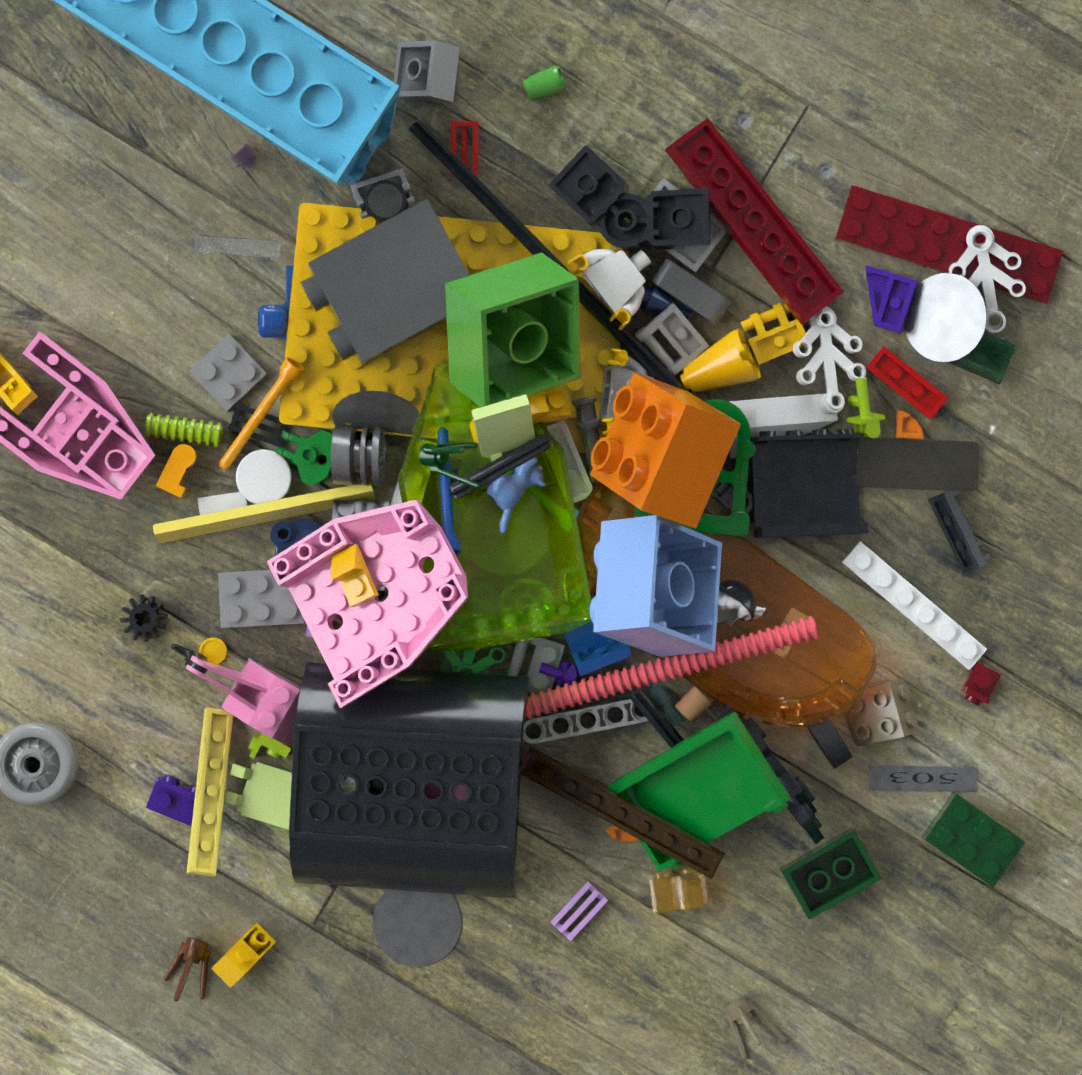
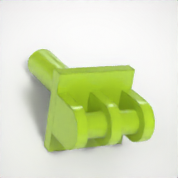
[847,377,885,438]

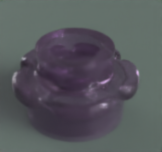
[231,143,257,169]

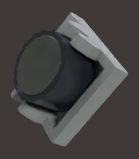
[350,168,415,222]

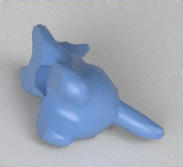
[487,457,546,534]

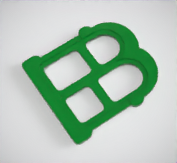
[633,399,755,536]

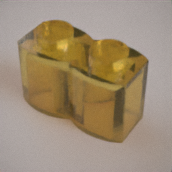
[648,867,708,913]

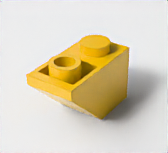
[211,922,276,988]

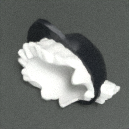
[717,580,766,626]

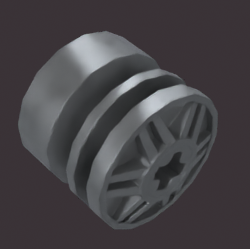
[331,427,388,486]

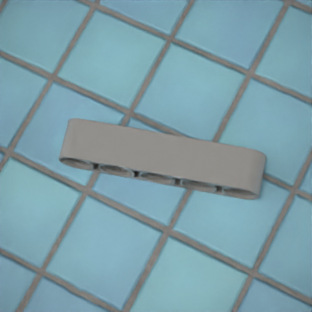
[523,698,648,744]

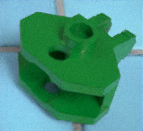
[275,429,333,486]

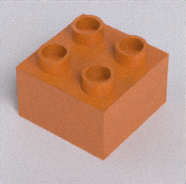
[590,372,741,528]

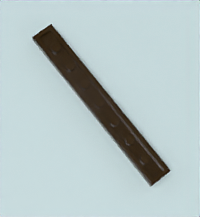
[521,746,726,879]

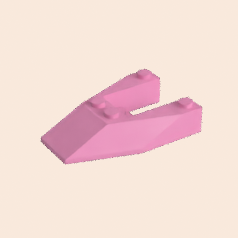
[0,331,156,500]

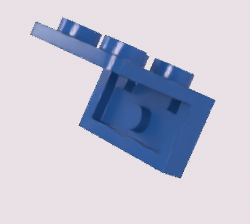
[558,602,632,676]

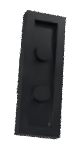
[928,489,990,574]

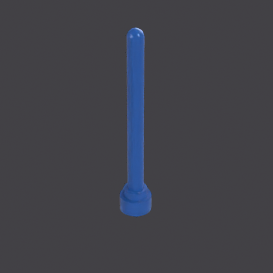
[437,427,461,556]

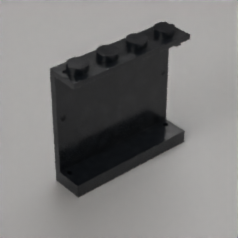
[751,429,869,538]

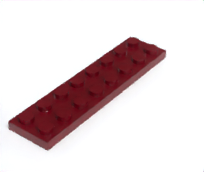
[665,118,844,325]
[835,185,1063,304]

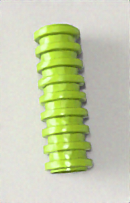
[144,413,223,447]

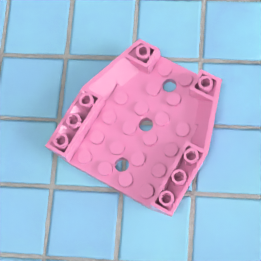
[267,500,468,708]

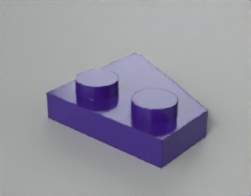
[865,265,918,334]

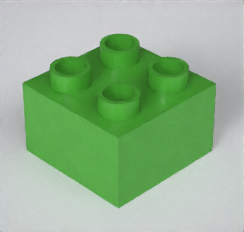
[445,253,581,407]

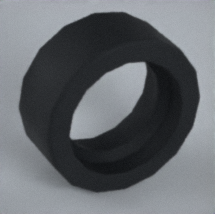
[806,713,852,769]

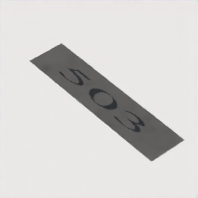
[869,765,977,792]

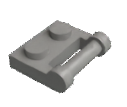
[635,303,709,376]
[507,634,565,694]

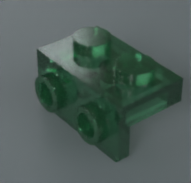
[949,331,1017,384]

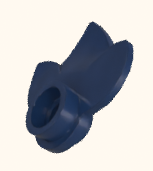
[270,518,321,556]

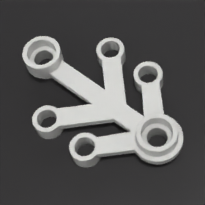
[949,225,1026,333]
[793,306,866,414]

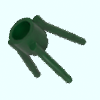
[419,442,480,489]

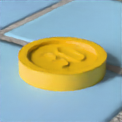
[199,637,227,664]

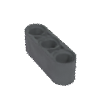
[650,259,732,327]

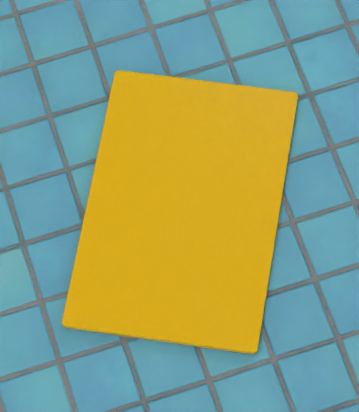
[279,203,629,454]

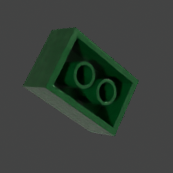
[921,792,1025,888]
[779,828,882,920]

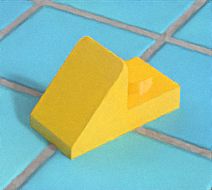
[331,544,379,607]

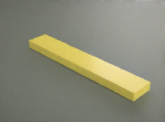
[187,707,233,877]

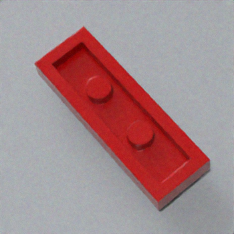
[866,346,948,420]

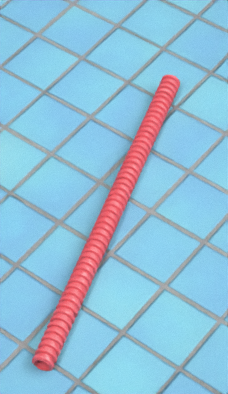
[524,616,819,719]

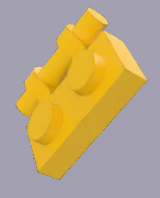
[740,303,806,365]

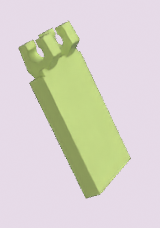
[471,394,535,461]
[224,761,292,830]

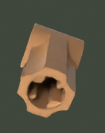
[674,686,712,724]

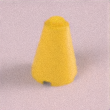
[680,328,761,393]

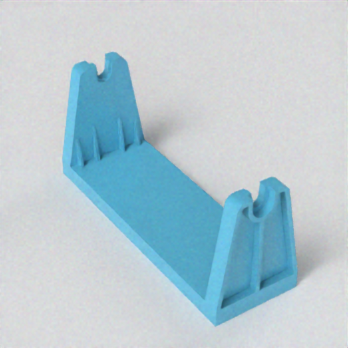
[50,0,400,186]

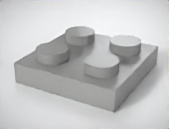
[189,334,268,412]

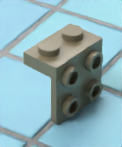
[843,678,918,746]

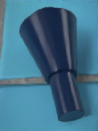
[641,284,691,319]

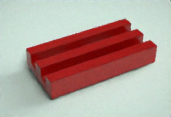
[450,121,479,178]

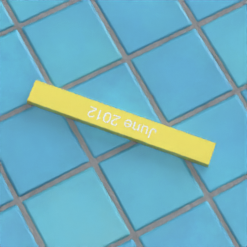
[153,481,376,544]

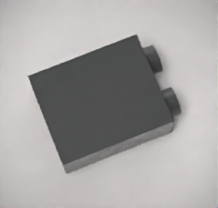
[300,199,469,365]

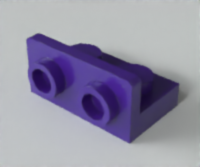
[145,774,196,827]

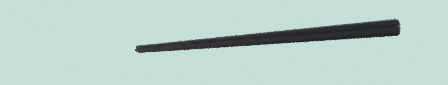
[409,119,689,392]

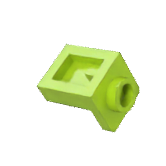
[248,733,293,759]

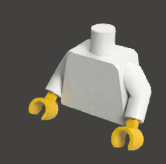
[568,248,651,330]

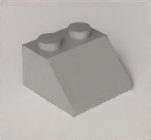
[393,40,460,103]

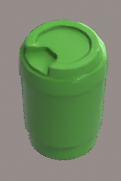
[523,66,567,101]

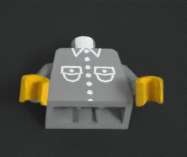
[599,348,654,435]

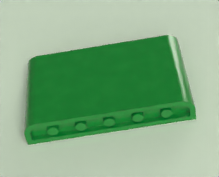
[606,711,790,872]

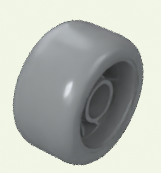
[0,721,79,806]

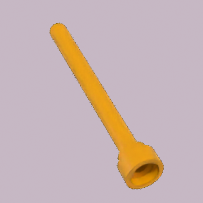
[219,357,305,469]

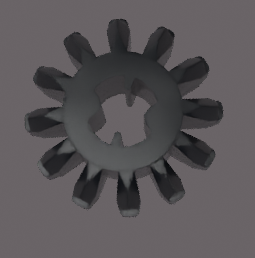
[120,595,168,642]

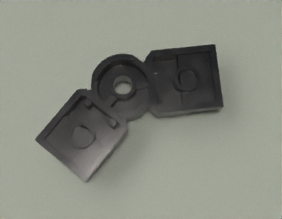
[548,145,711,251]
[708,699,824,844]

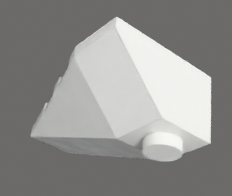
[730,394,838,459]

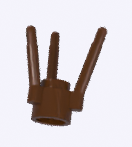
[163,937,211,1002]

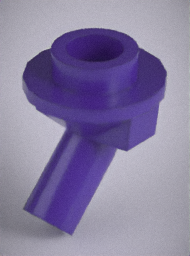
[539,661,578,687]

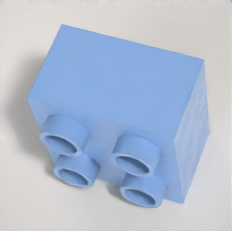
[590,515,722,657]

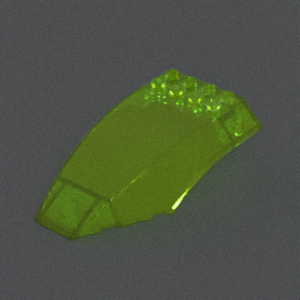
[397,363,592,652]

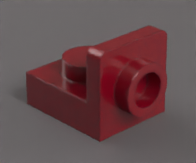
[960,662,1002,706]

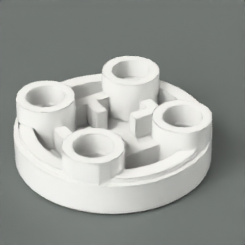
[236,450,292,504]

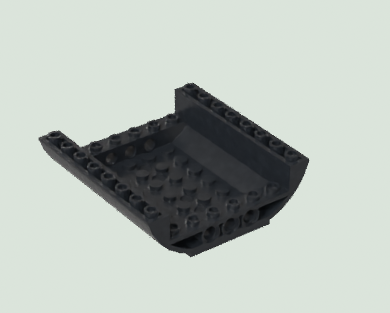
[289,662,529,899]

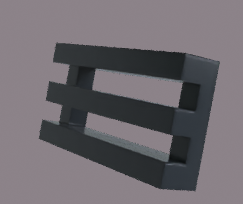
[228,403,289,447]

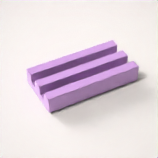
[550,881,608,941]

